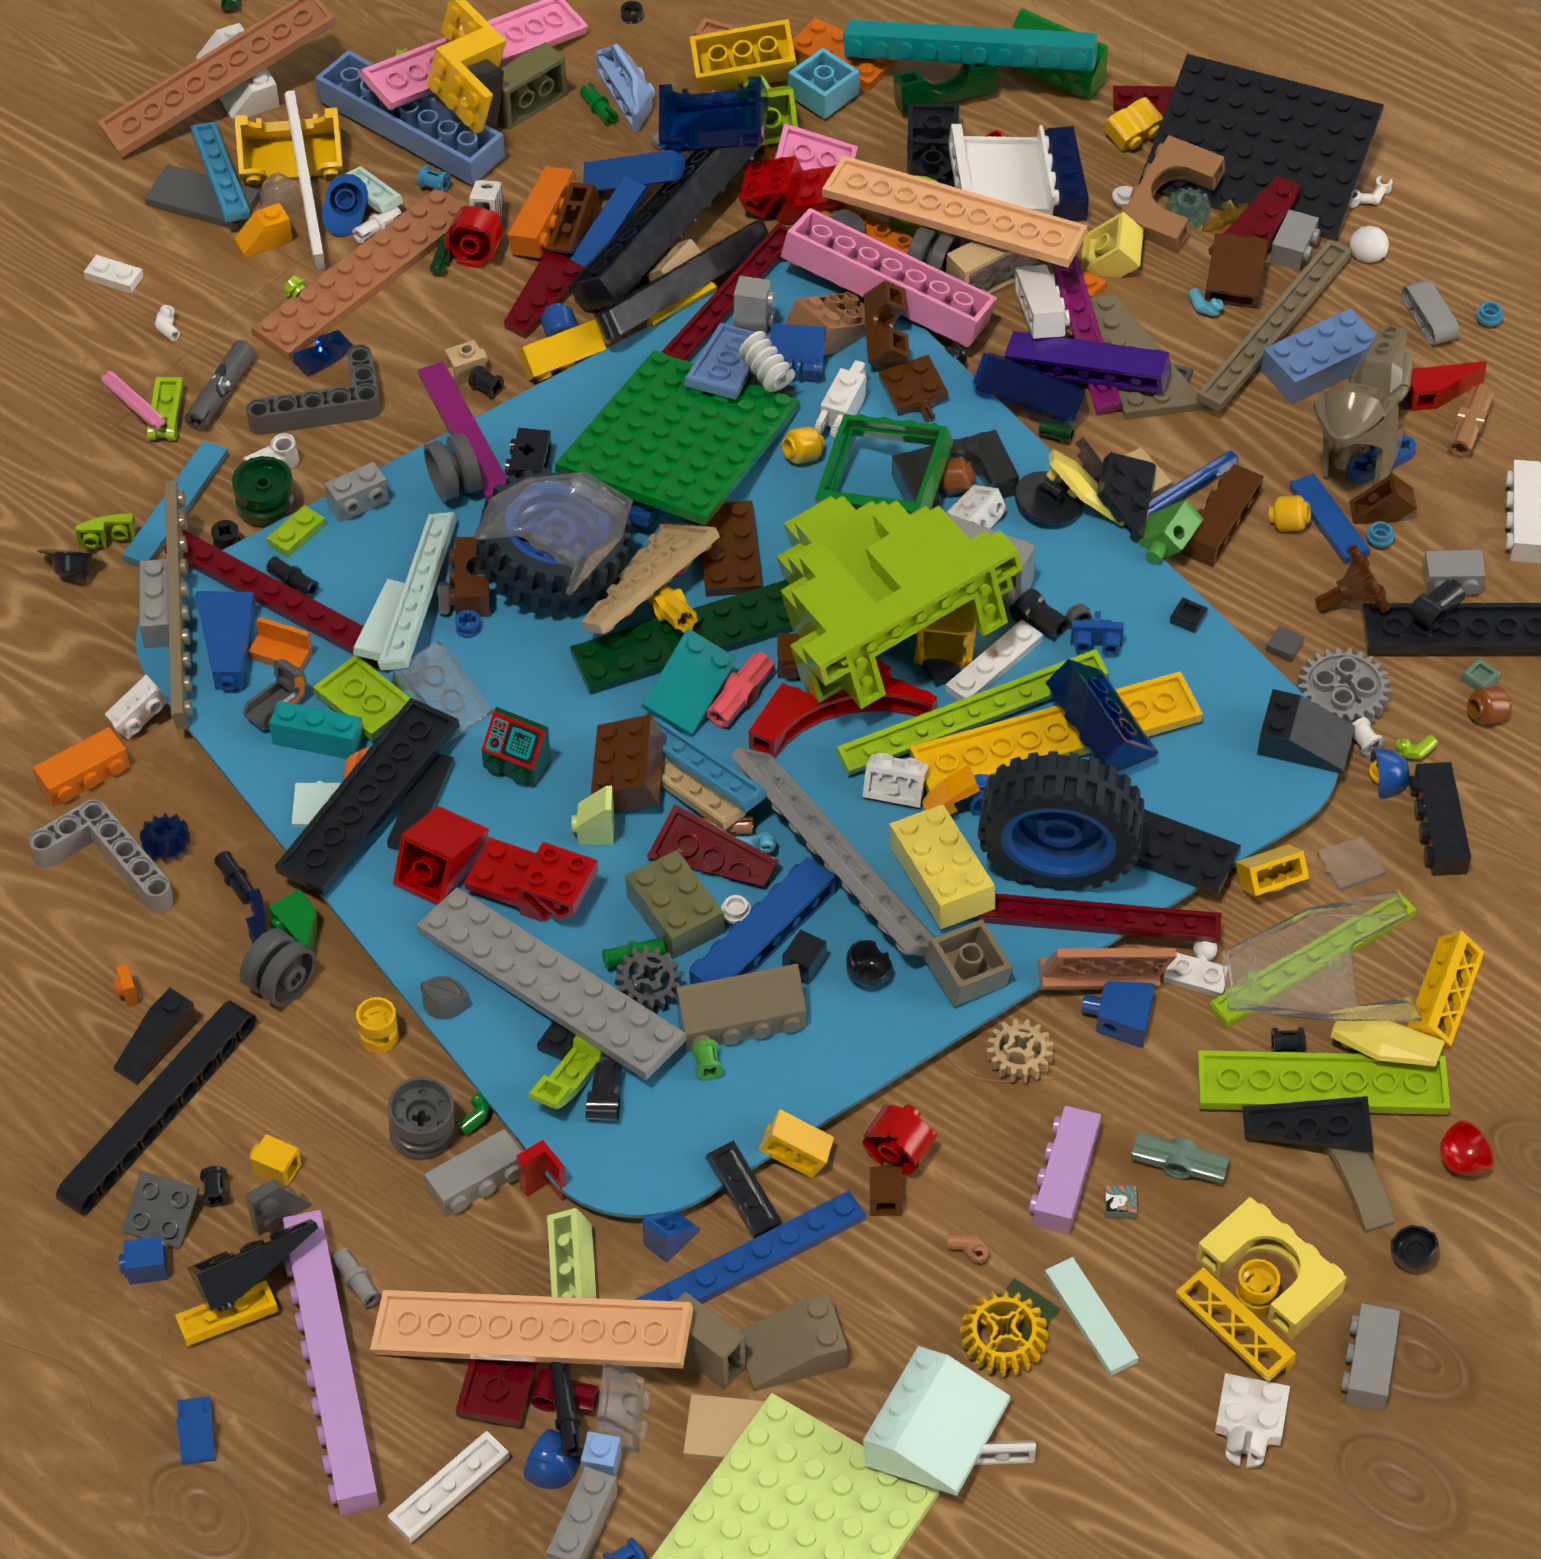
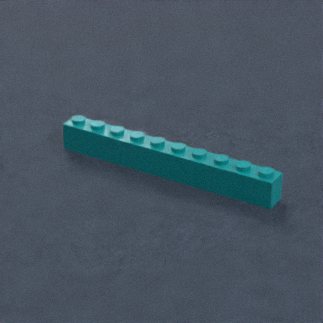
[843,19,1098,71]

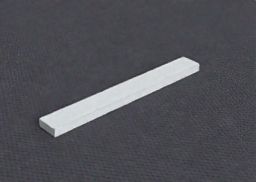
[285,90,325,271]

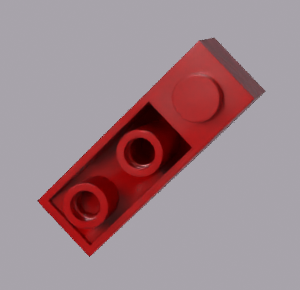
[1406,361,1487,411]

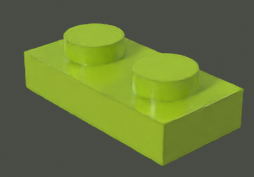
[266,505,326,558]

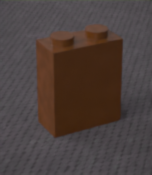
[1205,232,1268,308]

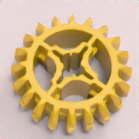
[960,1289,1048,1378]

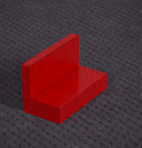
[516,1139,567,1201]

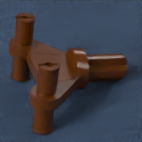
[1315,544,1391,612]

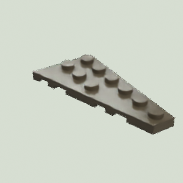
[1090,294,1204,420]

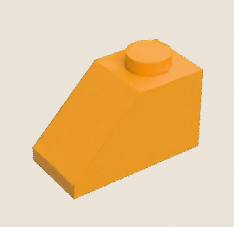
[234,202,293,258]

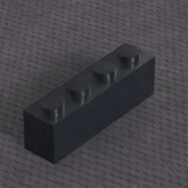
[1409,762,1471,876]

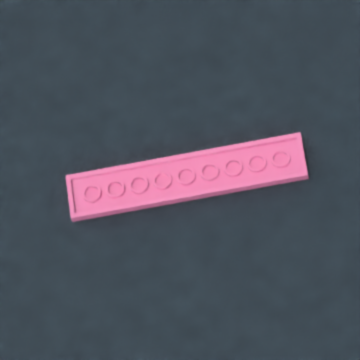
[360,0,589,110]

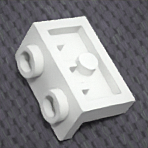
[947,485,1007,529]
[105,675,170,740]
[862,753,929,808]

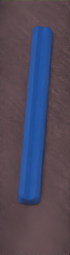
[1146,450,1239,521]

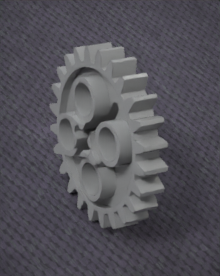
[1297,647,1391,724]

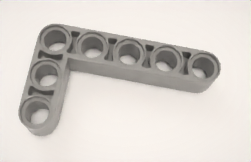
[29,799,174,914]

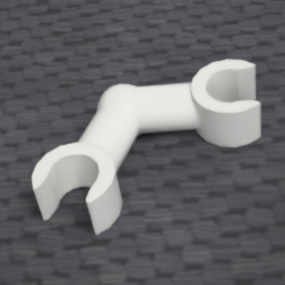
[1349,176,1393,208]

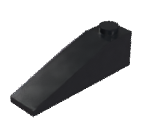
[187,1219,318,1312]

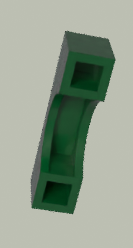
[893,64,998,113]

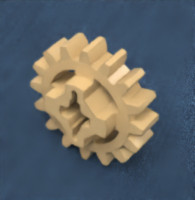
[987,1019,1054,1083]

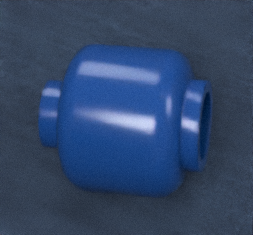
[541,303,578,338]

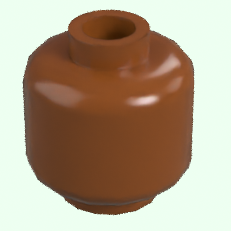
[938,457,976,496]
[1467,686,1512,725]

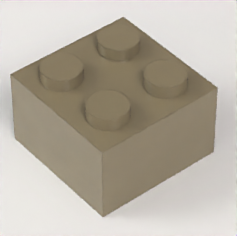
[924,919,1013,1007]

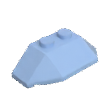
[595,44,655,133]

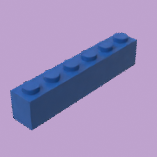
[689,857,835,985]

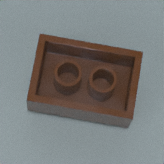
[591,714,665,814]

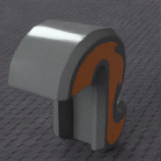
[243,659,307,730]

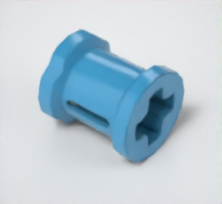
[417,165,451,192]

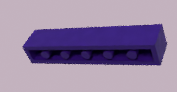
[1004,331,1171,394]

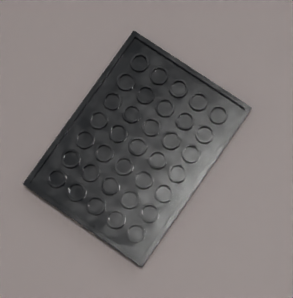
[1138,54,1384,241]

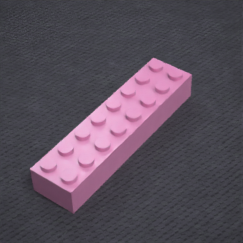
[780,208,997,347]

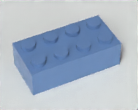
[1261,308,1376,404]

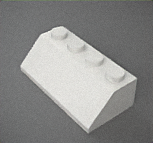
[196,23,280,122]

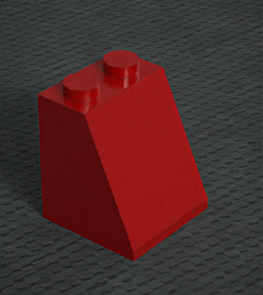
[393,806,489,905]

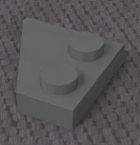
[245,1179,312,1236]

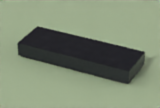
[705,1140,782,1238]

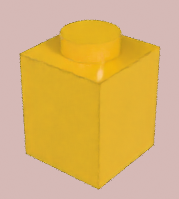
[249,1134,302,1186]

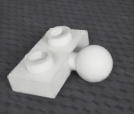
[1163,942,1231,997]

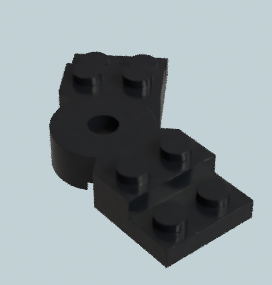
[907,103,959,187]

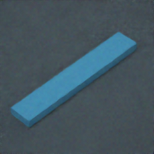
[190,122,250,222]
[123,441,229,567]
[652,714,767,813]

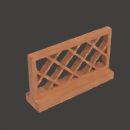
[1037,948,1177,990]

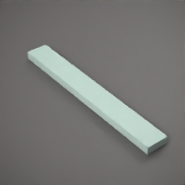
[378,512,457,670]

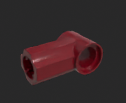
[530,1368,600,1415]

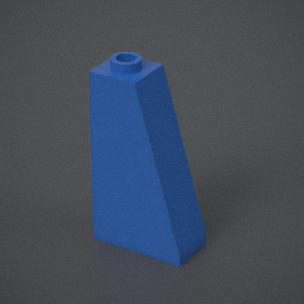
[196,591,256,691]

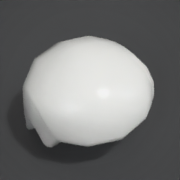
[1349,225,1389,264]

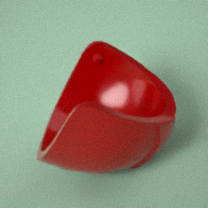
[1440,1120,1494,1176]

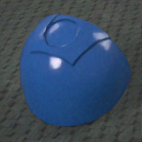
[1370,748,1410,799]
[524,1429,579,1489]

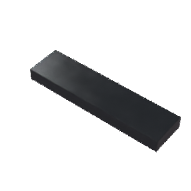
[387,754,455,850]

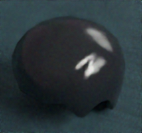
[846,940,892,988]
[1391,1225,1440,1272]

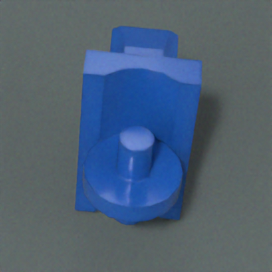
[1070,611,1124,655]

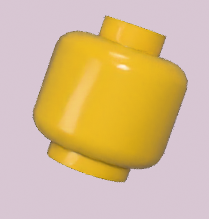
[782,426,825,464]
[1269,495,1311,532]

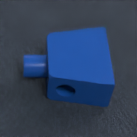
[1081,981,1155,1048]

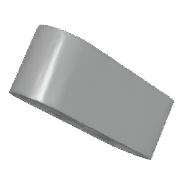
[1402,280,1459,346]

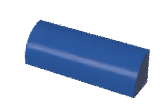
[583,150,685,192]

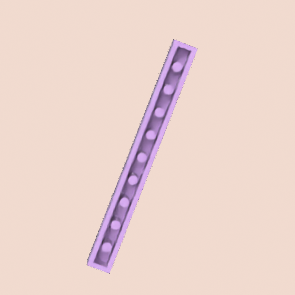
[283,1210,380,1515]

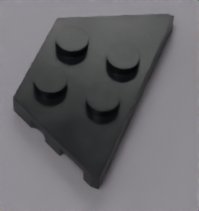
[1097,452,1156,543]

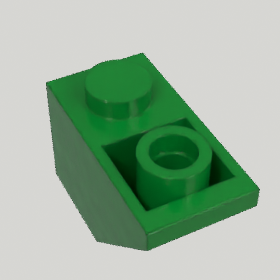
[269,889,319,951]

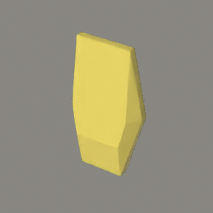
[1046,449,1125,526]
[1331,1014,1445,1066]

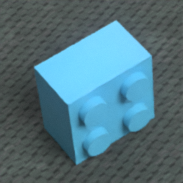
[788,48,860,119]

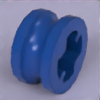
[455,610,481,638]

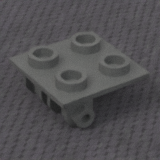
[122,1171,201,1249]

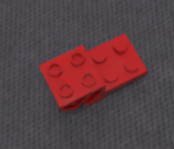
[739,156,846,224]
[464,837,598,922]

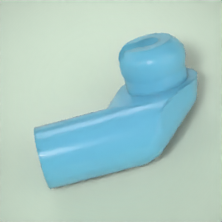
[1188,288,1224,317]
[736,832,777,853]

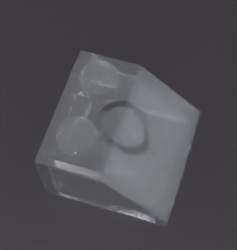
[597,1362,651,1453]

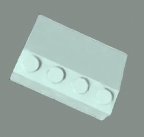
[863,1346,1010,1496]

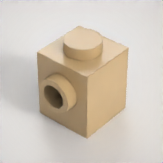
[444,340,488,386]

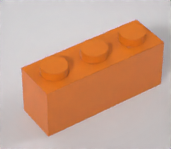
[32,727,130,807]

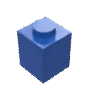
[119,1236,168,1285]

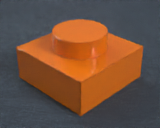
[1083,270,1107,297]
[113,963,139,1007]

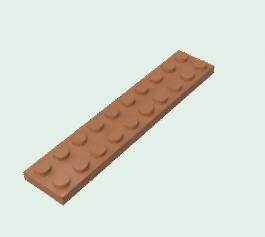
[97,0,337,158]
[251,188,465,361]

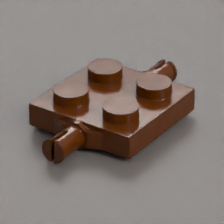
[878,354,949,422]

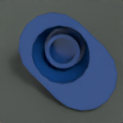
[322,174,368,236]

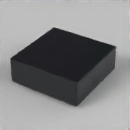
[1170,597,1208,633]

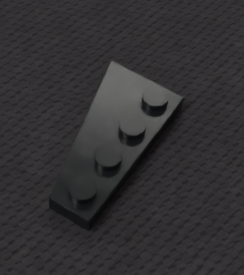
[1242,1096,1374,1153]

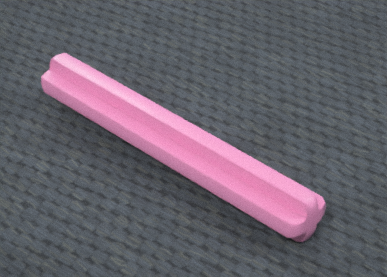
[101,371,165,430]

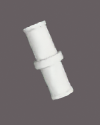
[352,207,402,243]

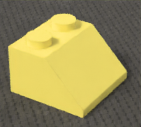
[1080,212,1144,278]

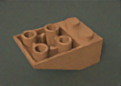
[786,292,866,355]

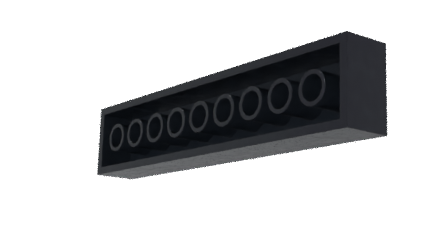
[567,121,761,311]

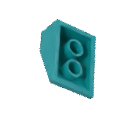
[641,628,737,737]

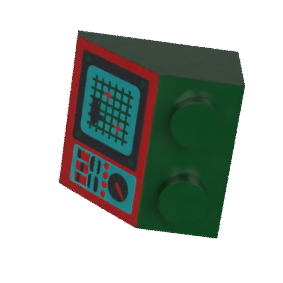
[481,707,551,788]

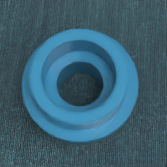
[1476,301,1503,326]
[1366,521,1395,548]

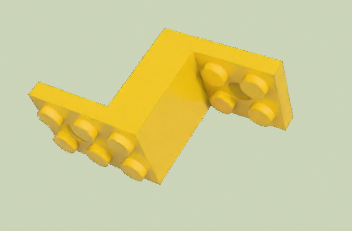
[427,0,507,134]

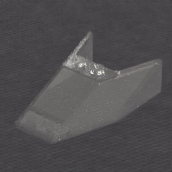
[474,472,633,595]
[1222,891,1422,1021]

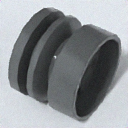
[388,1077,454,1160]

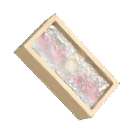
[946,241,1049,295]

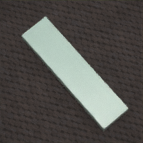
[353,579,405,661]
[1045,1257,1139,1376]

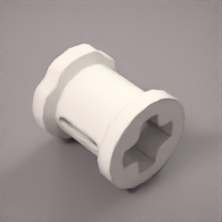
[1352,717,1384,756]

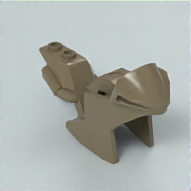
[1314,325,1413,485]

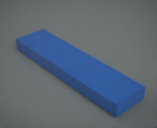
[570,176,648,267]
[1289,473,1370,564]

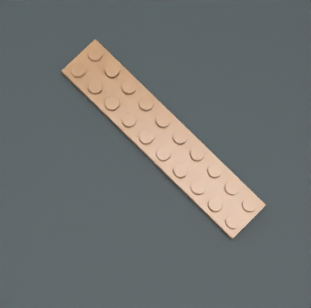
[822,155,1088,268]
[370,1290,694,1368]

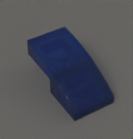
[292,330,354,376]
[245,888,268,944]

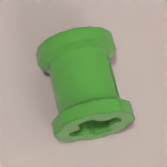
[692,1039,724,1080]

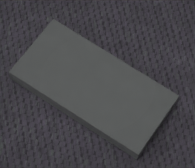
[145,164,261,230]

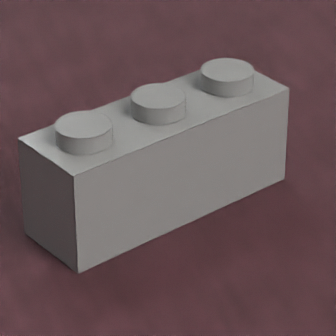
[140,559,169,648]
[424,1129,522,1217]
[1341,1303,1400,1411]
[546,1466,618,1559]

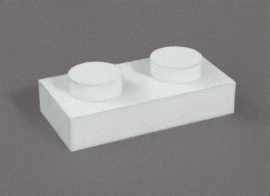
[84,255,144,294]

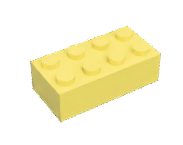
[889,804,995,929]

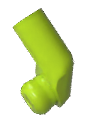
[1395,734,1438,760]

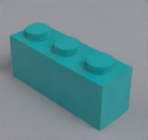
[269,701,365,759]

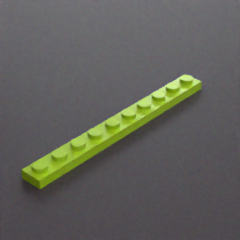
[836,649,1109,776]

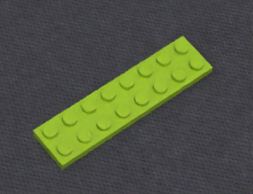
[1197,1050,1450,1115]

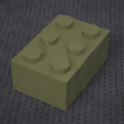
[498,42,567,130]
[625,850,725,959]

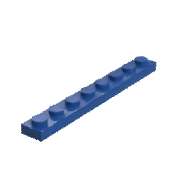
[635,1190,866,1304]

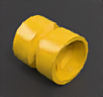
[356,997,399,1054]
[1235,1259,1280,1318]

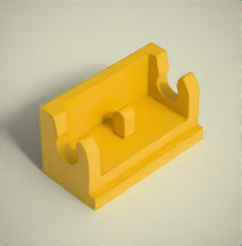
[758,1109,834,1179]

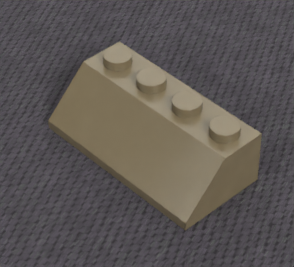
[677,964,806,1052]

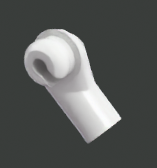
[155,305,180,341]

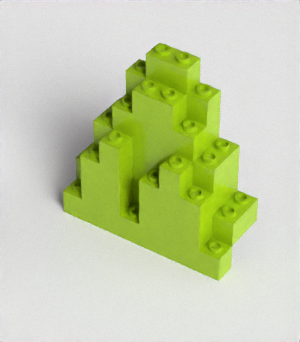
[777,496,1023,709]

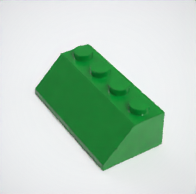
[1011,8,1108,101]

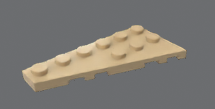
[582,520,720,634]

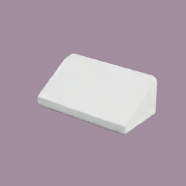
[974,1440,1036,1465]

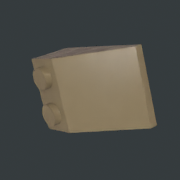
[739,1293,848,1391]

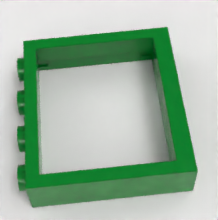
[815,414,953,514]

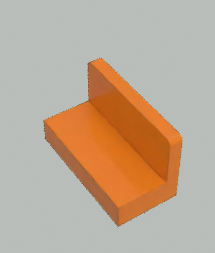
[248,617,313,671]

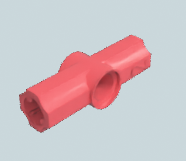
[707,652,775,728]

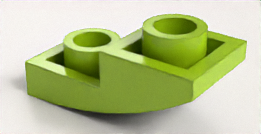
[75,513,137,549]

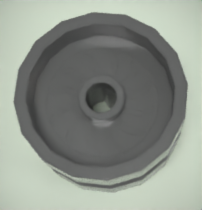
[907,226,961,273]
[423,433,482,502]
[239,928,316,1007]

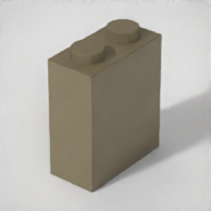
[671,1292,745,1390]

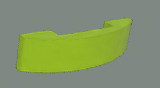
[528,1035,605,1109]

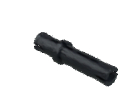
[549,1362,583,1457]

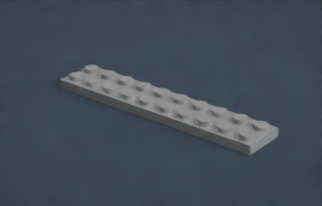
[731,747,935,958]
[416,887,686,1080]

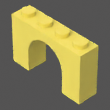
[1196,1197,1347,1340]

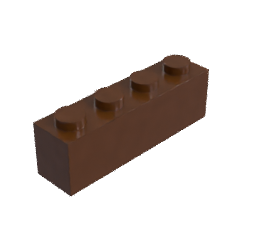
[1183,464,1264,567]

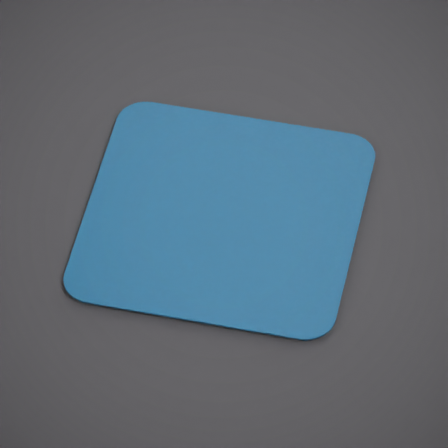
[136,261,1338,1218]

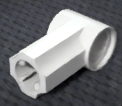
[243,433,300,469]

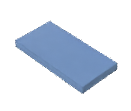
[684,323,770,400]

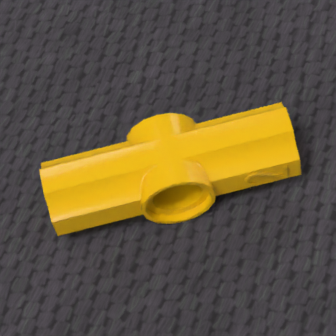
[647,584,698,633]

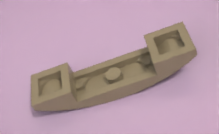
[1322,1147,1395,1233]

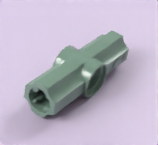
[1131,1132,1230,1185]

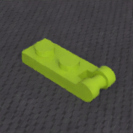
[147,377,184,441]

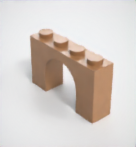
[1120,135,1225,252]

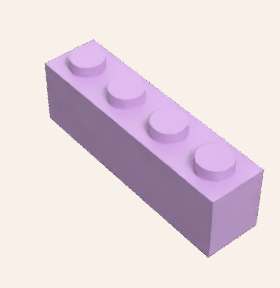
[1029,1105,1101,1235]

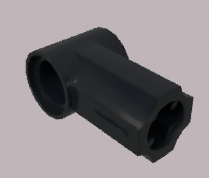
[1409,579,1465,630]
[1009,588,1069,639]
[586,1059,622,1122]

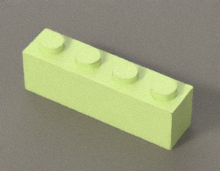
[547,1208,596,1298]

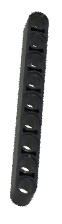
[594,219,769,341]
[56,1000,257,1215]

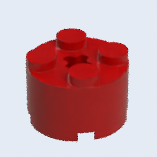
[444,205,503,268]
[862,1104,938,1175]

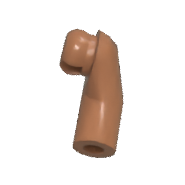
[947,1234,990,1264]

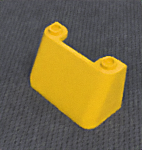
[234,107,343,185]

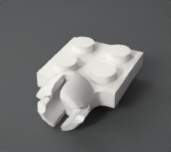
[1215,1373,1290,1469]

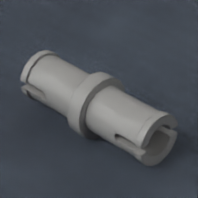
[332,1248,381,1308]

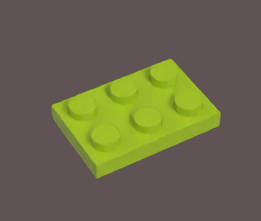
[313,655,410,741]

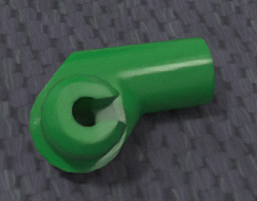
[457,1092,491,1135]

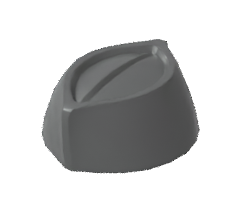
[420,976,469,1019]

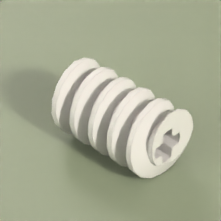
[739,331,795,392]

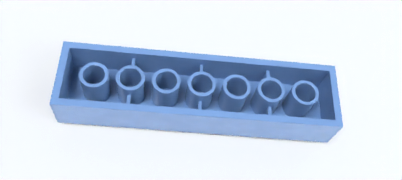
[315,50,505,186]

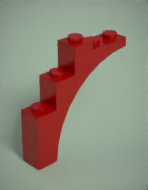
[748,660,938,758]

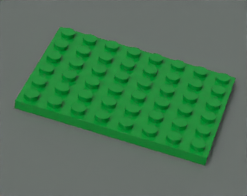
[555,350,800,526]

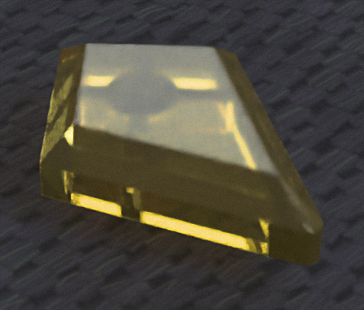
[1200,199,1249,232]

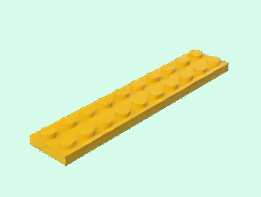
[909,671,1203,793]

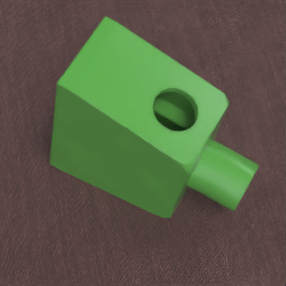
[1138,500,1203,564]

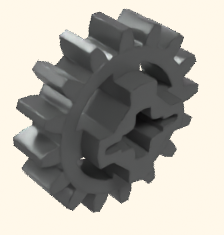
[615,945,682,1011]

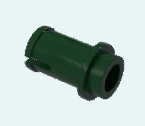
[1038,418,1075,444]

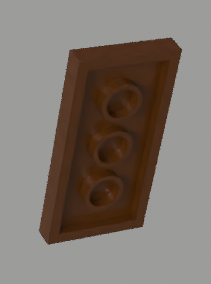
[698,500,762,597]

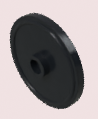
[1015,471,1084,526]

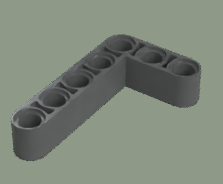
[246,344,381,435]

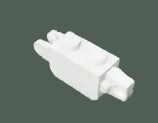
[815,360,867,438]

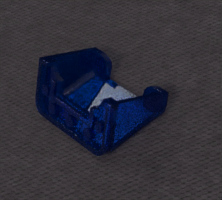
[659,76,768,154]

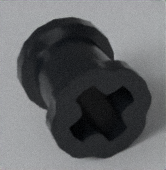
[468,365,504,398]
[1271,1027,1306,1053]
[200,1166,230,1208]

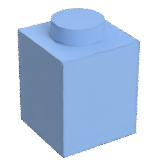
[581,1431,622,1477]

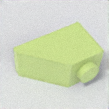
[571,786,615,845]

